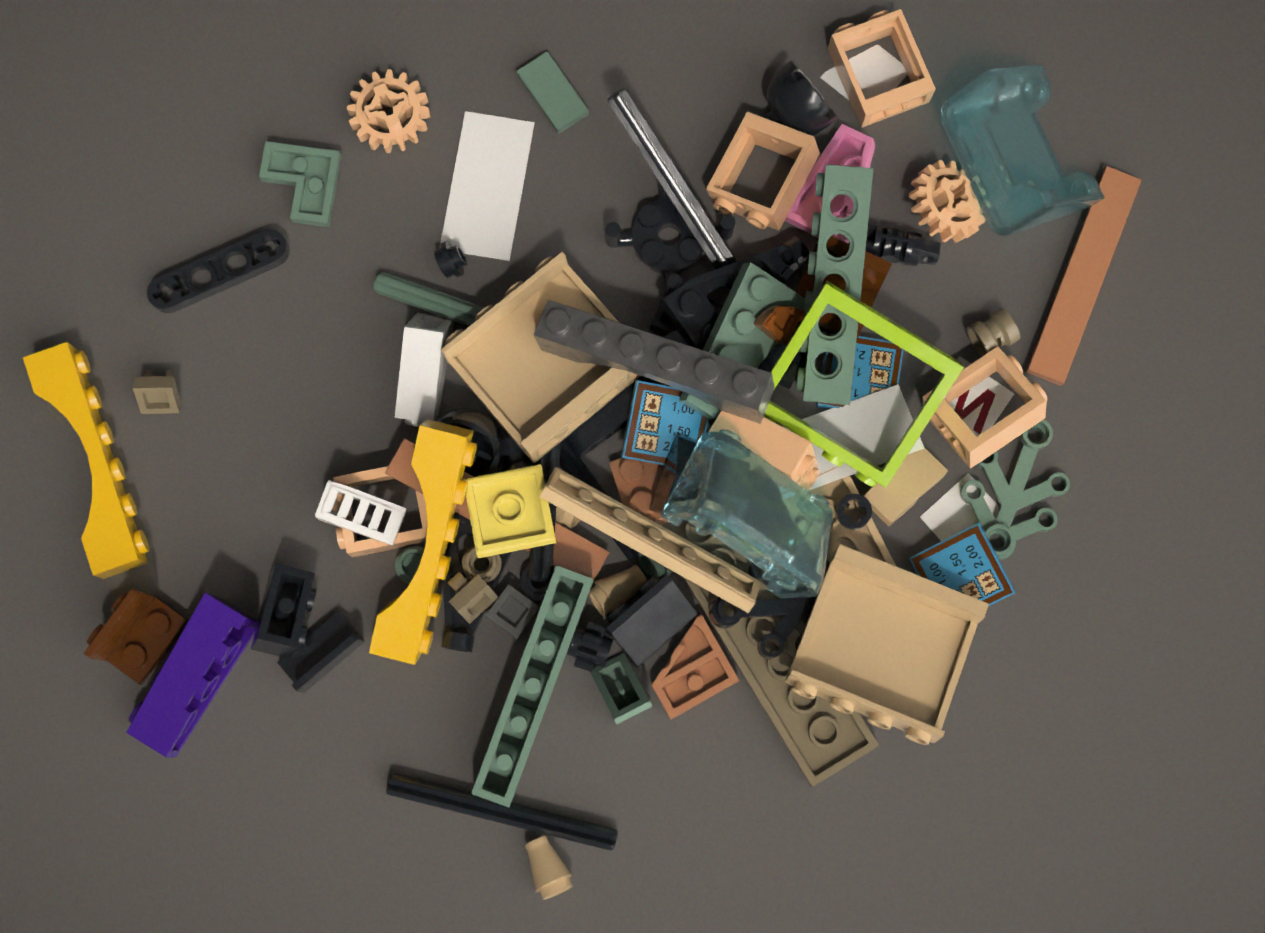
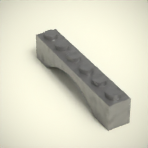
[534,300,774,424]

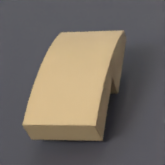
[864,447,948,526]

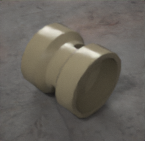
[966,308,1020,357]

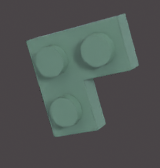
[259,141,342,228]

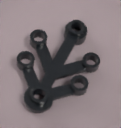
[709,554,823,659]

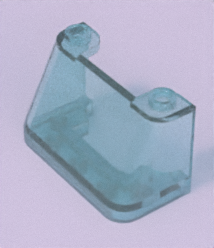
[941,65,1105,236]
[660,429,833,598]

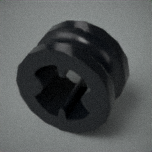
[836,493,872,530]

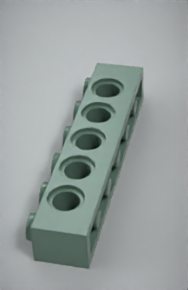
[797,165,874,405]
[471,565,594,808]

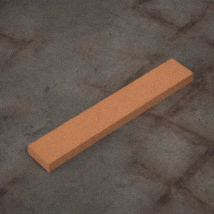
[1026,166,1142,386]
[385,438,609,584]

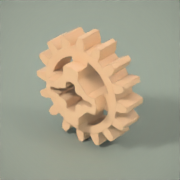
[347,69,430,153]
[909,160,988,243]

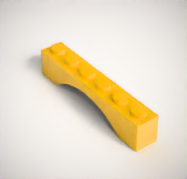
[23,342,149,579]
[369,419,477,665]

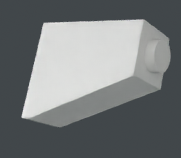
[395,313,455,427]

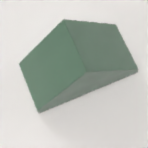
[590,653,652,725]

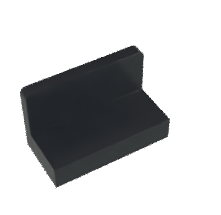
[277,612,364,693]

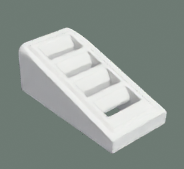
[315,480,407,546]

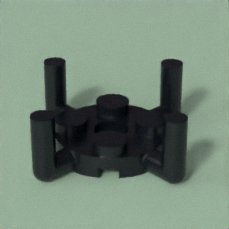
[605,181,736,294]

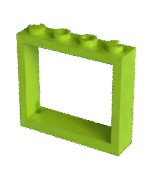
[764,281,964,488]

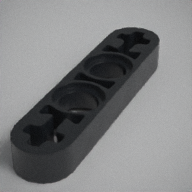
[147,229,290,313]

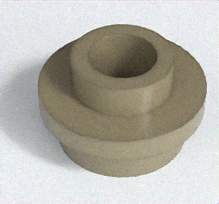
[462,545,502,583]

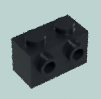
[250,563,317,659]

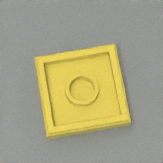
[463,464,556,558]

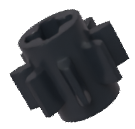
[567,622,614,672]

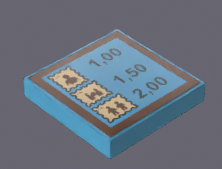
[816,334,904,409]
[621,380,709,465]
[909,523,1016,606]

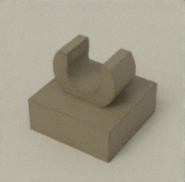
[133,370,181,414]
[447,572,498,624]

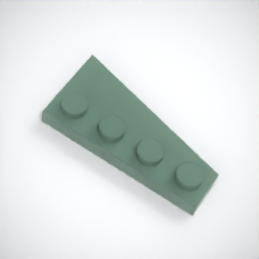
[679,262,805,419]

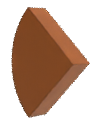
[754,305,803,345]

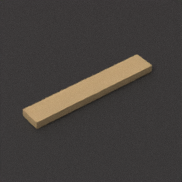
[539,467,761,613]

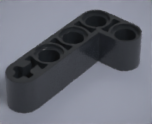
[566,330,690,457]

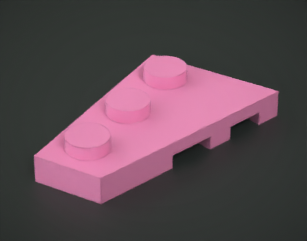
[785,124,876,244]

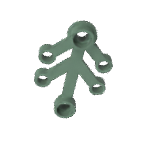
[960,419,1071,560]

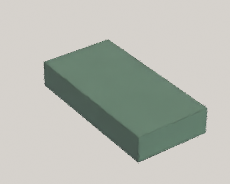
[516,52,589,135]

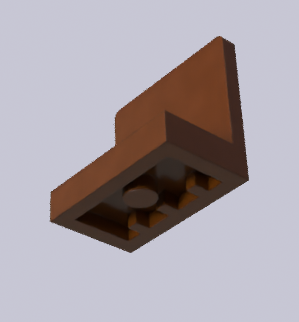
[795,236,892,341]
[84,588,189,685]

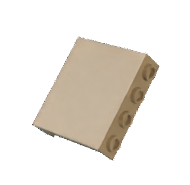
[440,252,641,463]
[784,544,989,745]

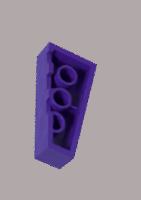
[126,593,258,758]

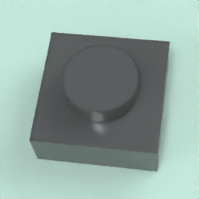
[485,584,540,639]

